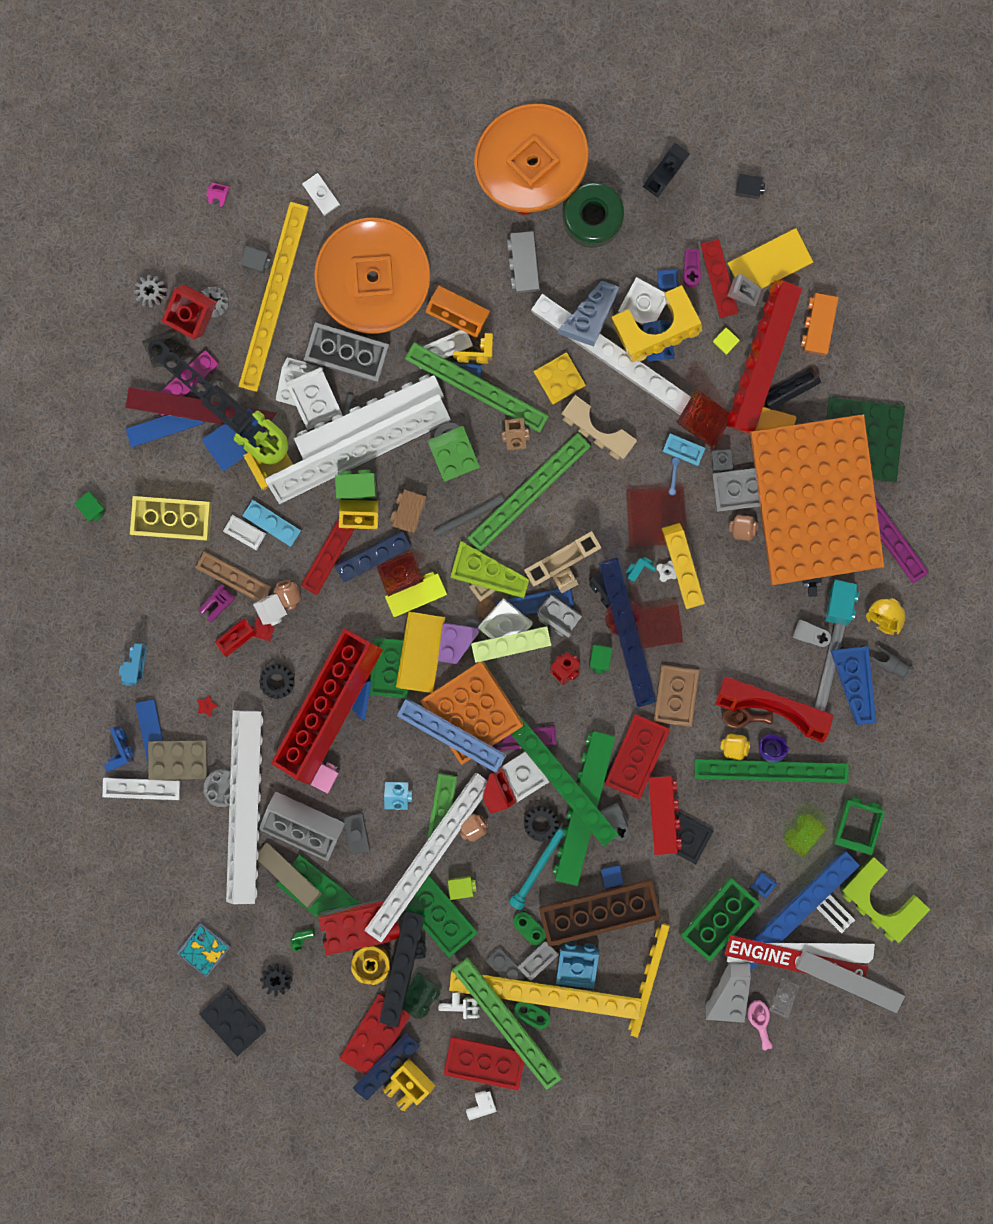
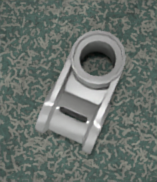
[793,620,831,647]

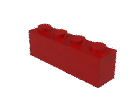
[649,776,682,855]

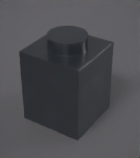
[735,174,765,199]

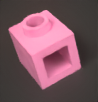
[311,762,339,794]

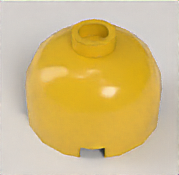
[866,599,906,635]

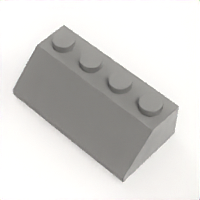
[259,791,345,861]

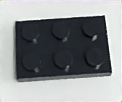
[199,988,266,1056]

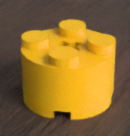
[351,945,391,985]

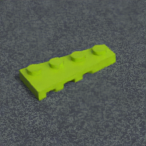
[450,541,529,599]

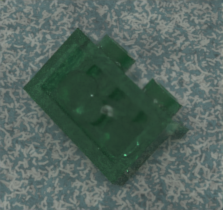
[403,973,442,1019]

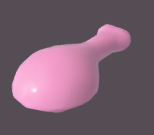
[748,1000,773,1051]

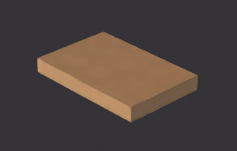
[654,665,699,727]

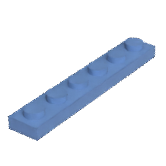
[397,698,506,772]

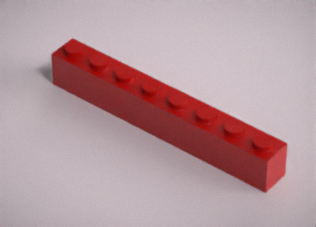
[726,280,803,434]

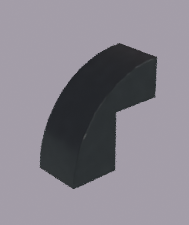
[643,143,690,198]

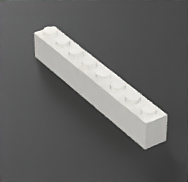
[294,374,444,460]

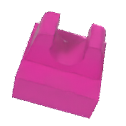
[206,183,230,207]

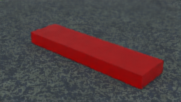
[301,520,355,595]

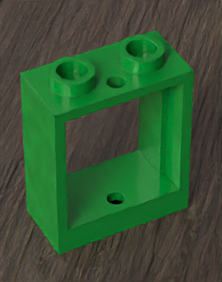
[833,797,885,855]

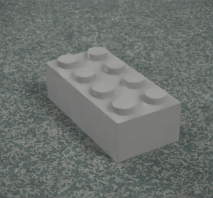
[304,322,390,383]

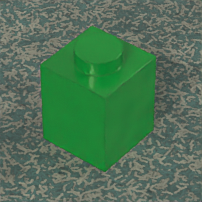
[74,492,106,522]
[589,645,612,674]

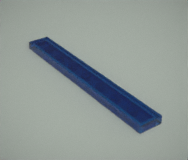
[599,557,656,708]

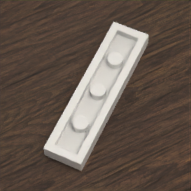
[102,778,181,800]

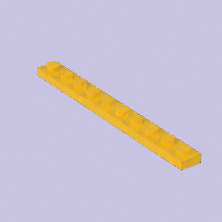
[238,202,309,392]
[449,971,642,1020]

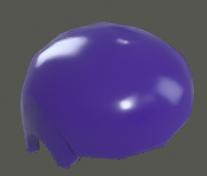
[758,734,789,763]

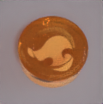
[477,600,496,618]

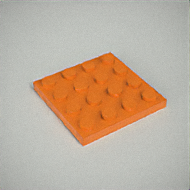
[420,661,525,765]

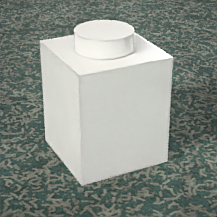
[253,594,287,626]

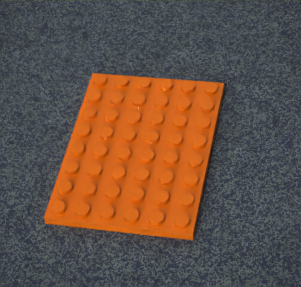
[750,415,884,585]

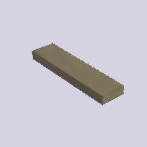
[258,842,322,908]

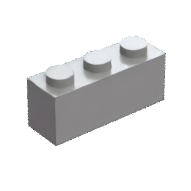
[507,231,539,293]

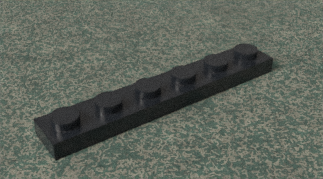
[379,910,425,1028]

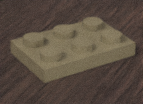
[148,741,206,780]

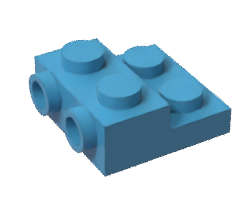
[119,643,147,686]
[556,941,599,989]

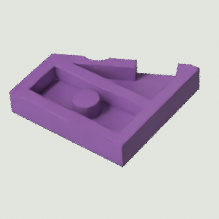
[438,623,480,664]

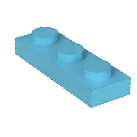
[242,500,301,547]

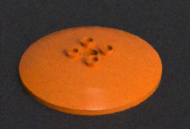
[474,104,589,213]
[315,218,430,334]

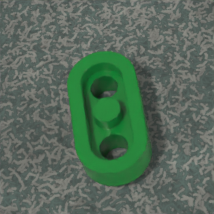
[513,912,546,945]
[514,1001,550,1029]

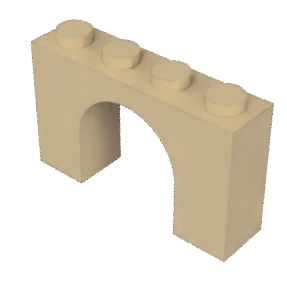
[524,531,601,587]

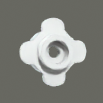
[657,561,677,582]

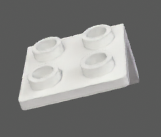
[276,357,324,406]

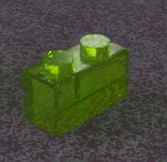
[784,813,827,858]

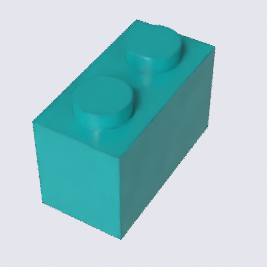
[825,580,859,626]

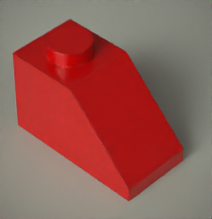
[483,767,517,814]

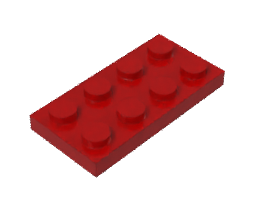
[605,714,670,800]
[339,993,412,1075]
[443,1036,524,1091]

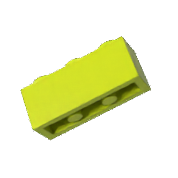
[385,572,447,617]

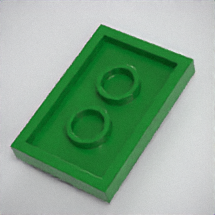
[369,638,408,698]

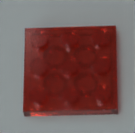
[626,487,687,547]

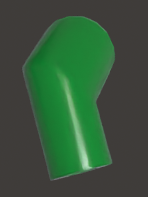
[290,928,315,952]

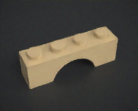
[561,395,637,460]

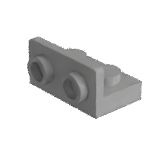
[537,593,582,638]

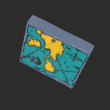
[177,923,231,977]

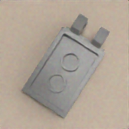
[713,468,760,512]

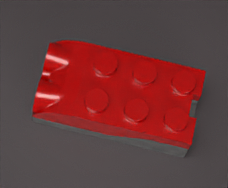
[317,898,400,956]

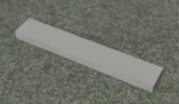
[795,950,905,1013]

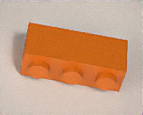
[426,286,490,338]
[801,293,839,356]

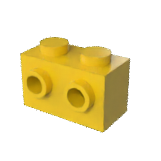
[339,500,378,529]

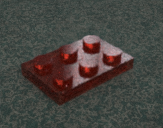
[676,390,729,448]
[621,604,683,651]

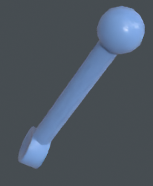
[669,458,680,495]

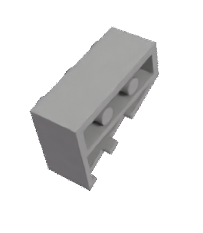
[705,962,751,1022]

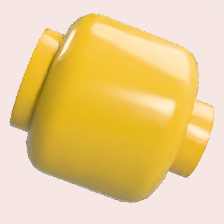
[721,733,750,760]

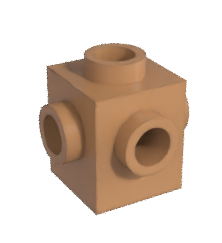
[502,418,530,450]

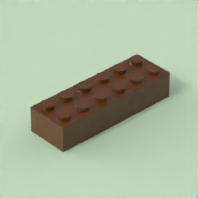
[539,879,661,947]

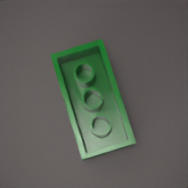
[680,876,761,962]

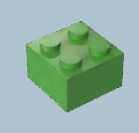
[427,426,480,482]
[335,470,377,500]

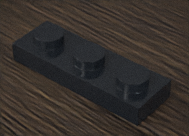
[765,367,822,410]

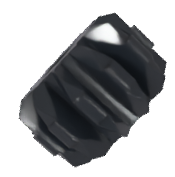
[260,963,293,997]

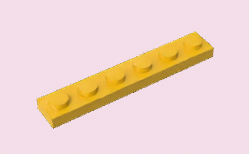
[629,923,670,1038]

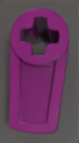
[683,249,701,288]
[198,584,236,623]

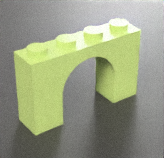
[471,626,551,663]

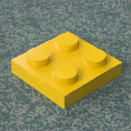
[533,352,586,405]

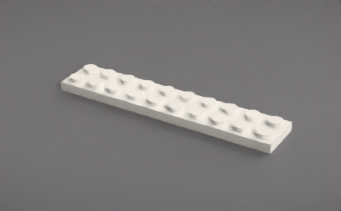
[265,394,451,504]

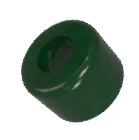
[563,182,624,248]

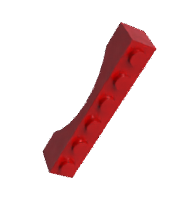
[715,677,834,743]

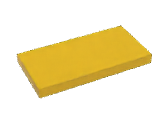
[727,228,813,289]
[396,611,445,693]

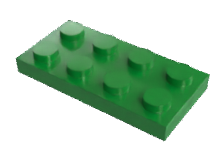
[276,855,359,918]
[406,875,478,957]

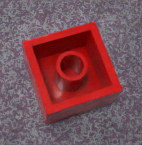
[161,284,217,340]

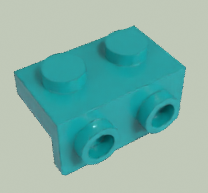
[625,557,656,582]

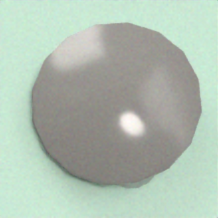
[203,769,231,807]

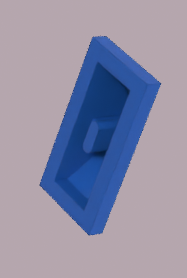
[352,681,371,720]

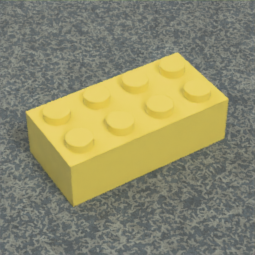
[130,496,212,541]

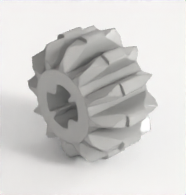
[134,275,167,308]

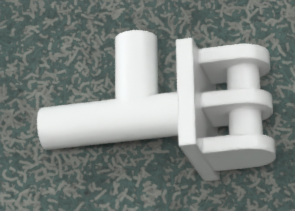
[439,992,480,1019]

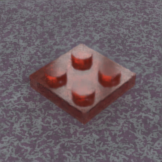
[376,551,424,597]

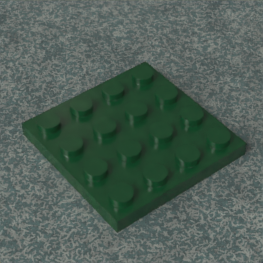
[826,398,905,482]

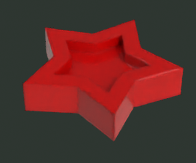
[197,695,218,717]

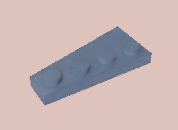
[558,281,620,347]

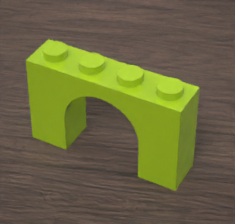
[840,855,930,943]

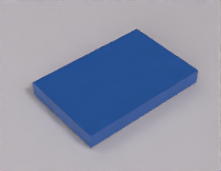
[202,408,271,471]

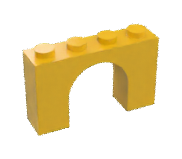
[612,285,702,363]
[661,523,705,609]

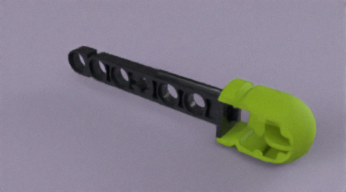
[148,341,288,464]

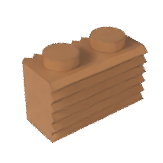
[390,490,427,534]

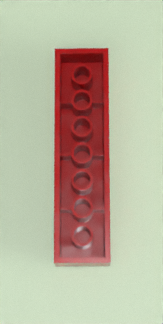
[271,628,383,785]

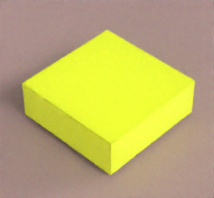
[713,328,740,355]

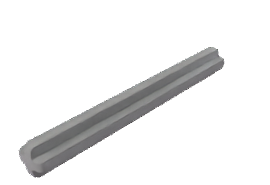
[815,623,845,711]

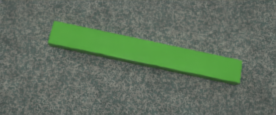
[405,342,549,433]
[467,433,591,552]
[452,958,562,1090]

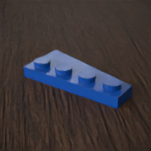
[830,646,876,725]

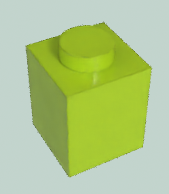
[448,876,477,900]

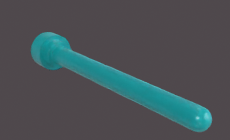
[508,829,564,910]

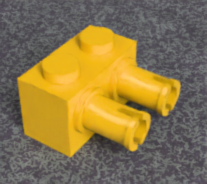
[383,1059,436,1111]

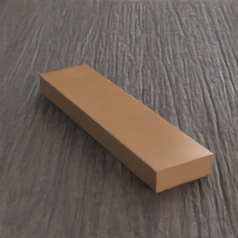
[195,551,272,601]

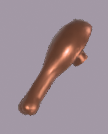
[722,708,773,728]

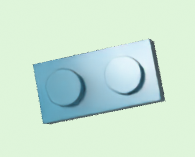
[662,434,705,466]

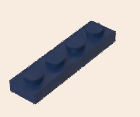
[334,530,411,583]
[353,1032,421,1100]

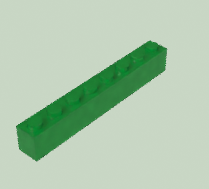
[552,730,615,886]

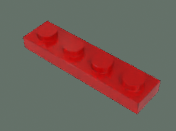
[700,239,739,319]

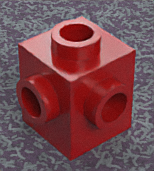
[550,652,581,686]

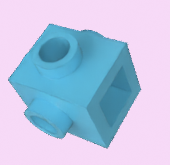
[384,782,412,810]

